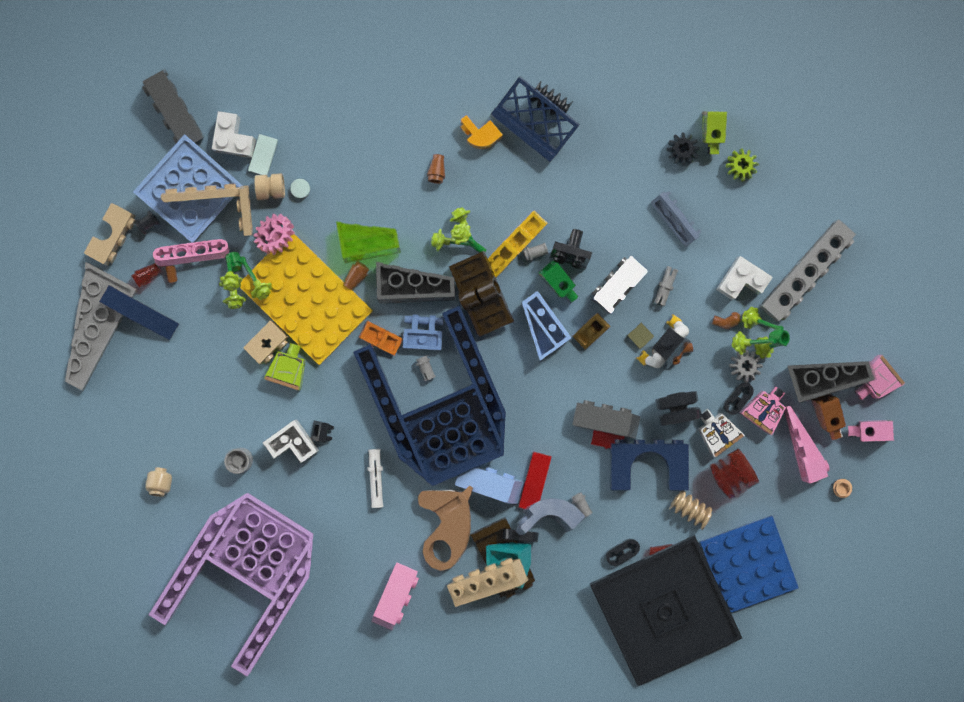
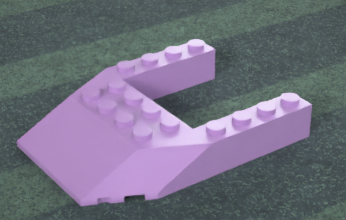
[149,493,313,677]

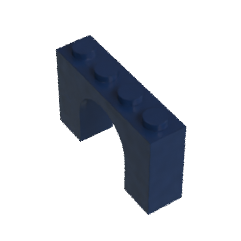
[610,439,689,490]

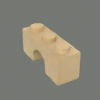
[84,203,136,266]

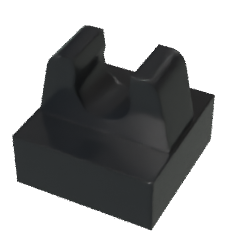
[311,420,334,442]

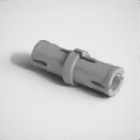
[654,266,679,306]

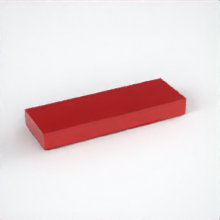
[518,451,552,509]

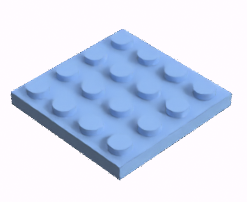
[133,134,243,243]

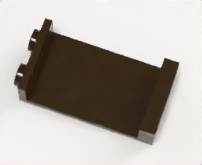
[471,517,535,598]

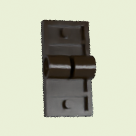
[449,251,514,337]

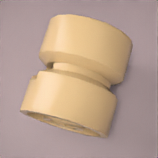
[255,173,285,200]

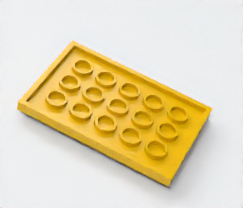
[240,234,373,365]

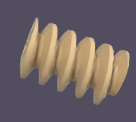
[669,490,712,530]

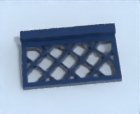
[491,76,580,162]

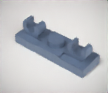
[650,191,701,247]

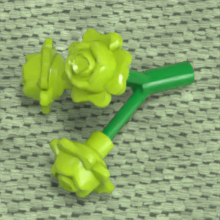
[431,207,487,253]

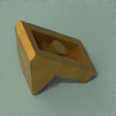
[572,313,611,350]

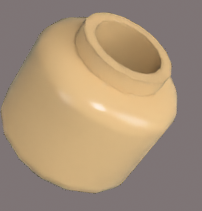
[145,467,172,497]

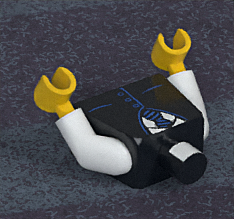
[636,314,691,370]

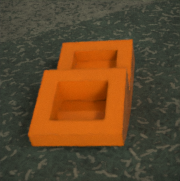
[359,321,403,356]

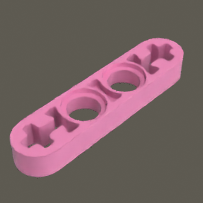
[153,239,229,266]

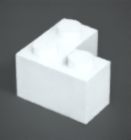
[212,111,256,158]
[716,256,773,300]
[263,420,319,463]

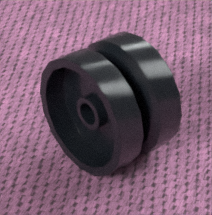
[655,391,702,426]

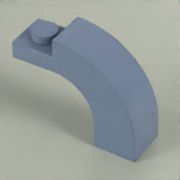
[515,498,585,535]

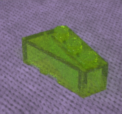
[336,221,401,264]

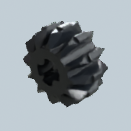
[666,132,700,166]

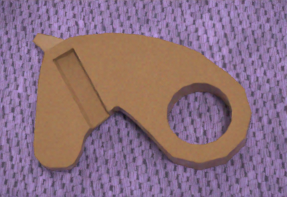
[418,486,473,571]

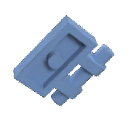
[403,314,443,350]

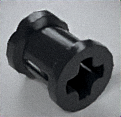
[134,210,160,235]

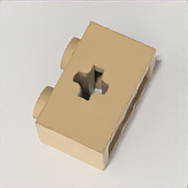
[243,321,289,364]

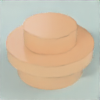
[833,479,852,498]

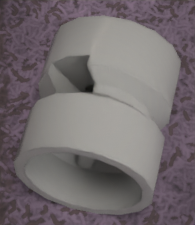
[224,448,253,474]

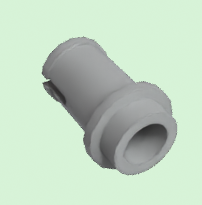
[523,242,549,261]
[416,355,436,381]
[571,492,593,517]

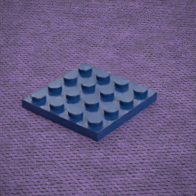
[700,515,799,613]

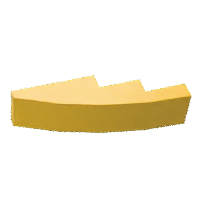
[488,210,548,278]

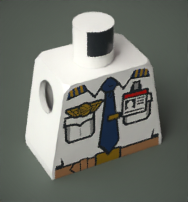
[698,409,745,457]

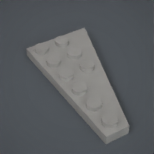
[65,262,138,391]

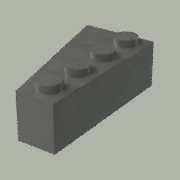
[142,69,204,143]
[376,262,455,304]
[788,361,877,402]

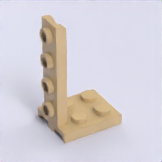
[161,184,253,236]

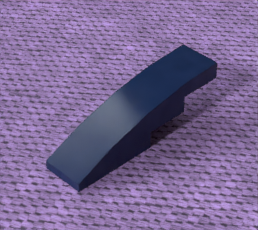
[99,285,179,340]

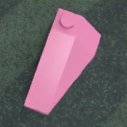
[784,406,829,483]

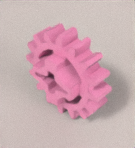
[254,214,295,255]

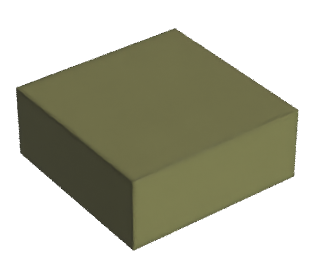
[627,322,654,349]

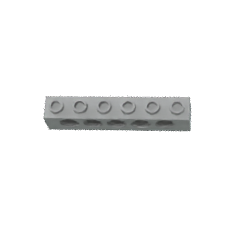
[759,219,856,322]

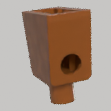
[811,393,846,440]

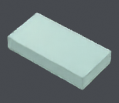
[248,134,278,176]

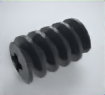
[531,81,573,119]

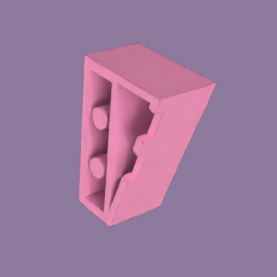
[371,563,419,630]

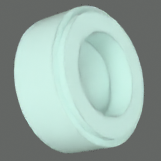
[291,179,310,199]

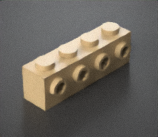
[447,558,528,607]

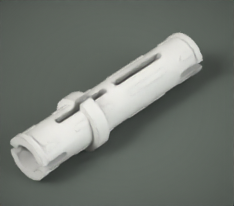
[367,449,383,508]

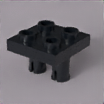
[549,229,592,269]

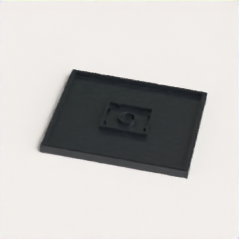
[589,535,743,686]

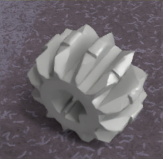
[729,350,763,382]

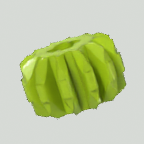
[725,148,759,182]

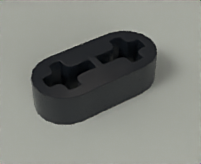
[723,383,754,415]
[502,529,539,542]
[606,538,640,566]

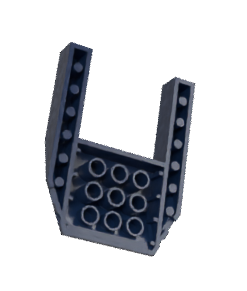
[353,305,506,486]

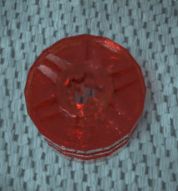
[710,448,759,500]

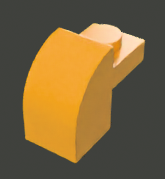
[460,115,503,149]

